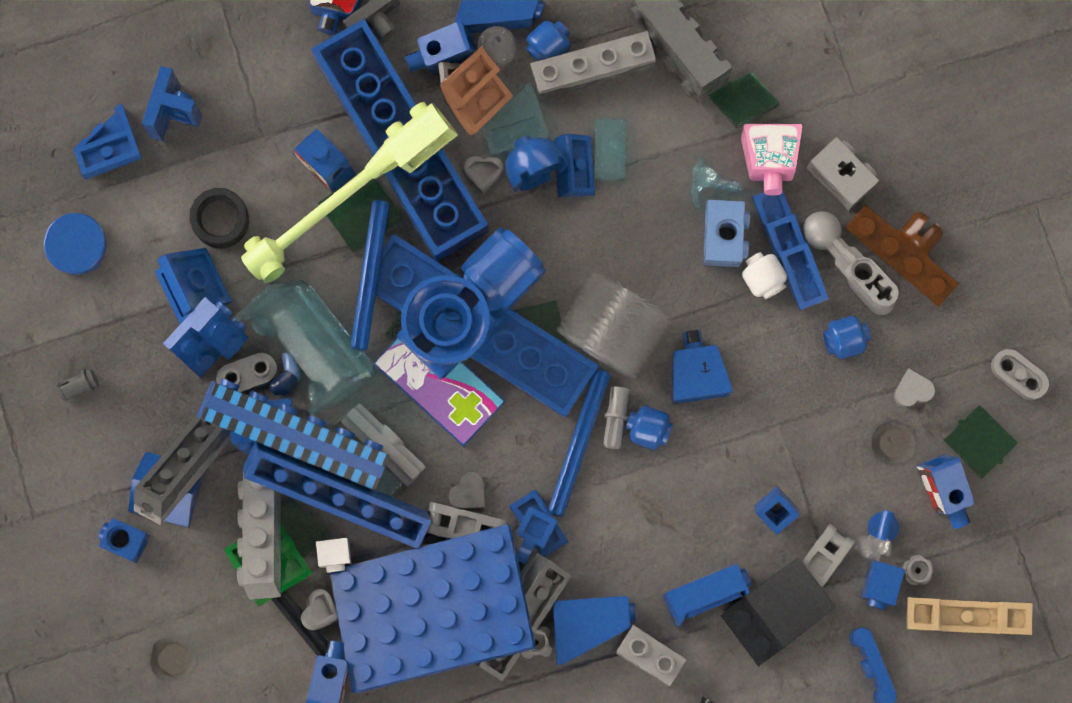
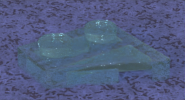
[482,82,550,157]

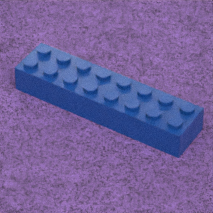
[311,19,489,262]

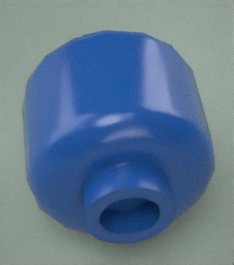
[526,20,571,61]
[823,316,871,359]
[625,405,673,450]

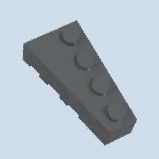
[629,0,733,103]

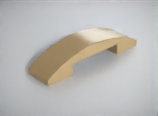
[907,597,1032,635]

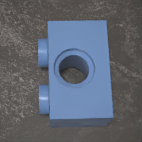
[703,200,750,267]

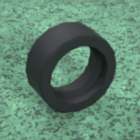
[189,188,249,248]

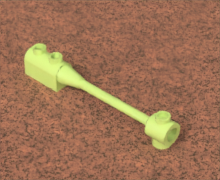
[241,102,458,283]

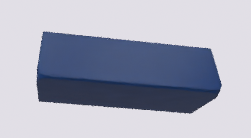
[554,134,595,198]

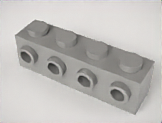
[237,472,281,600]

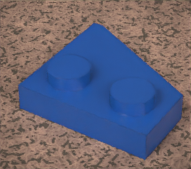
[73,104,142,180]

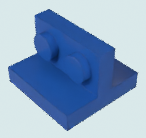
[142,66,202,142]
[155,248,232,324]

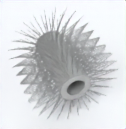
[557,272,670,378]

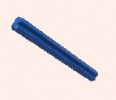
[351,200,389,351]
[548,369,610,517]

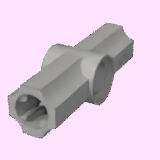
[341,403,426,487]

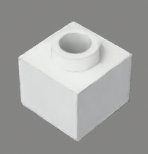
[316,538,352,573]

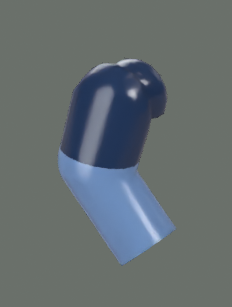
[270,352,301,396]

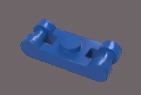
[849,628,897,703]

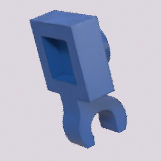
[516,507,558,565]

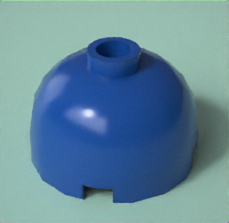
[505,135,568,192]

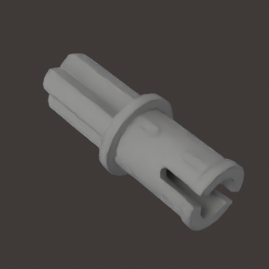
[603,386,630,449]

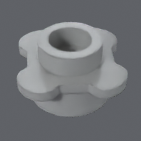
[522,626,552,659]

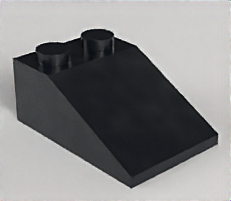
[720,557,836,667]

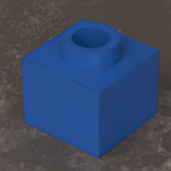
[754,486,800,535]

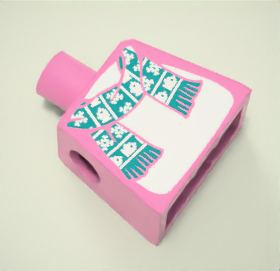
[741,124,802,196]

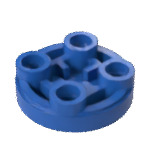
[44,213,107,275]

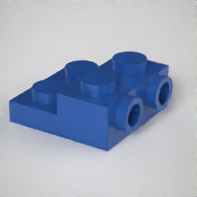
[163,297,249,378]

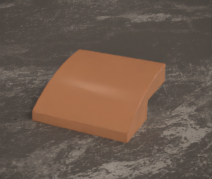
[440,46,513,135]

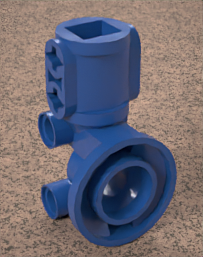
[397,227,546,380]

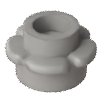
[903,555,933,586]

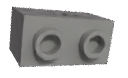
[807,137,879,211]
[615,625,687,687]

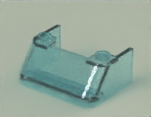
[234,280,377,415]

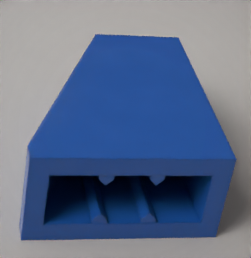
[454,0,546,33]
[553,596,636,665]

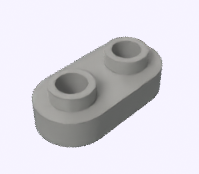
[991,349,1049,400]
[216,353,278,393]

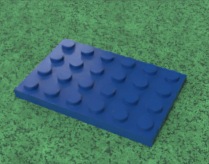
[330,524,536,694]

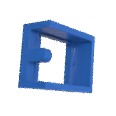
[663,564,752,627]

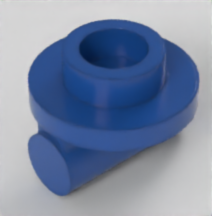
[868,510,899,543]

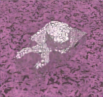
[854,535,892,561]

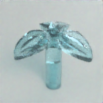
[690,157,741,209]

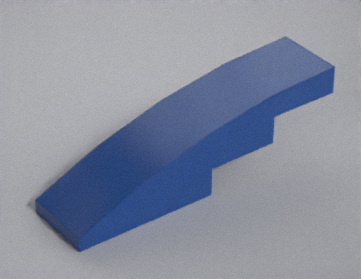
[751,192,829,310]

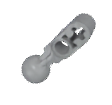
[802,211,899,315]

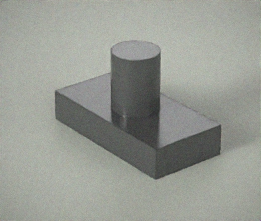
[343,0,400,40]

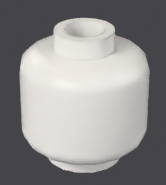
[742,252,788,300]

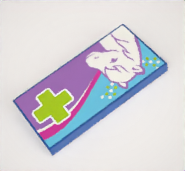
[373,338,506,447]

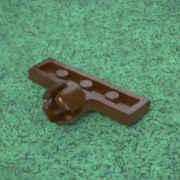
[845,204,959,307]

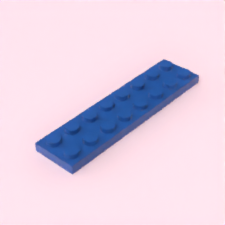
[359,234,599,418]

